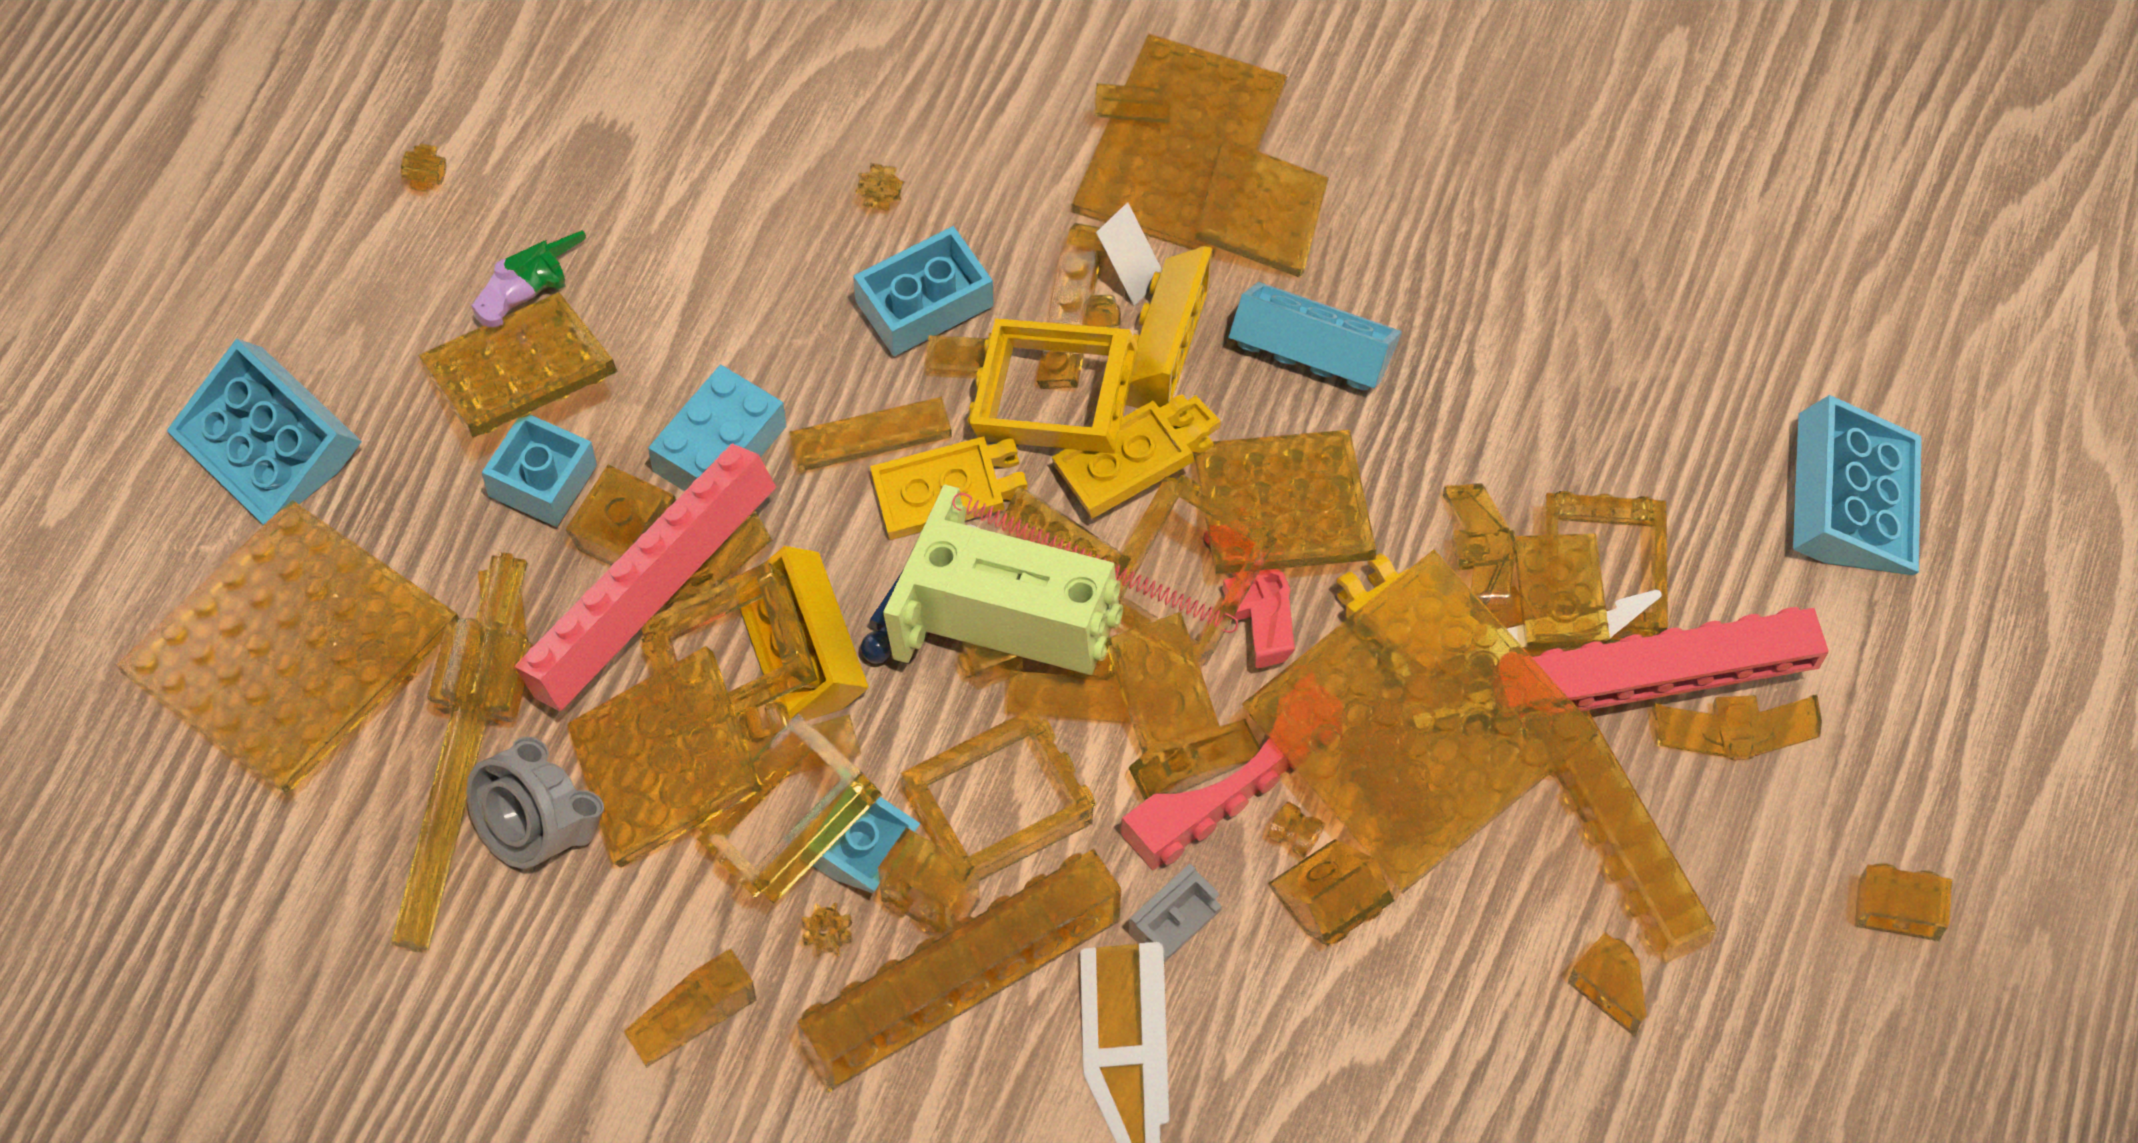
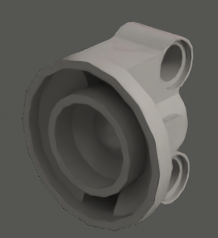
[466,737,604,869]

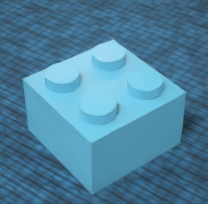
[481,411,597,527]

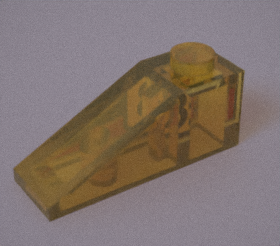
[1128,719,1261,800]
[624,948,757,1068]

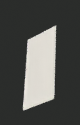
[1096,202,1162,306]

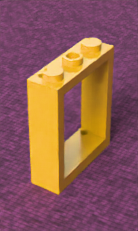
[968,318,1138,453]

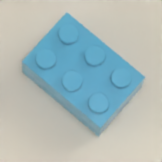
[853,226,994,357]
[648,364,787,491]

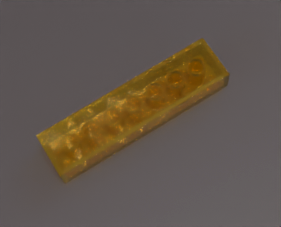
[797,848,1122,1093]

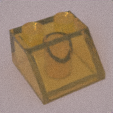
[1268,839,1395,946]

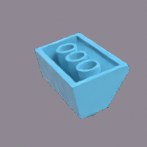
[1228,282,1402,390]

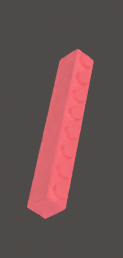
[514,443,776,712]
[1491,607,1829,725]

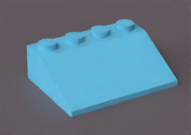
[166,338,362,528]
[1793,395,1921,575]

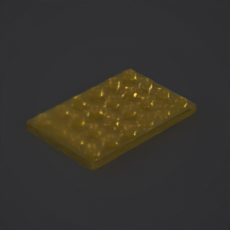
[1071,33,1287,257]

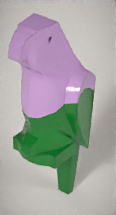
[472,230,586,327]

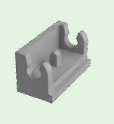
[1129,864,1222,963]

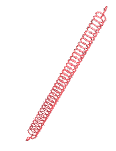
[952,493,1238,633]

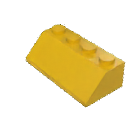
[1125,246,1212,408]
[734,546,869,727]

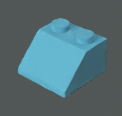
[799,777,920,893]

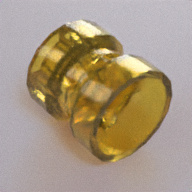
[1268,801,1325,858]

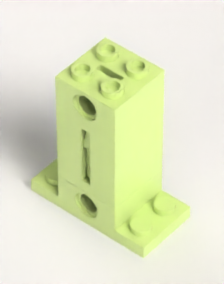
[883,484,1123,675]

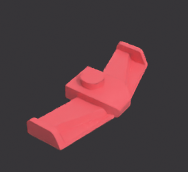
[1204,523,1295,668]

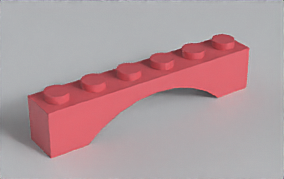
[1121,677,1345,870]

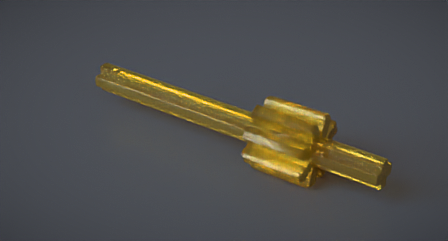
[391,552,533,953]

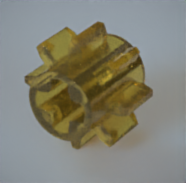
[401,143,447,192]
[855,163,904,211]
[801,902,853,958]

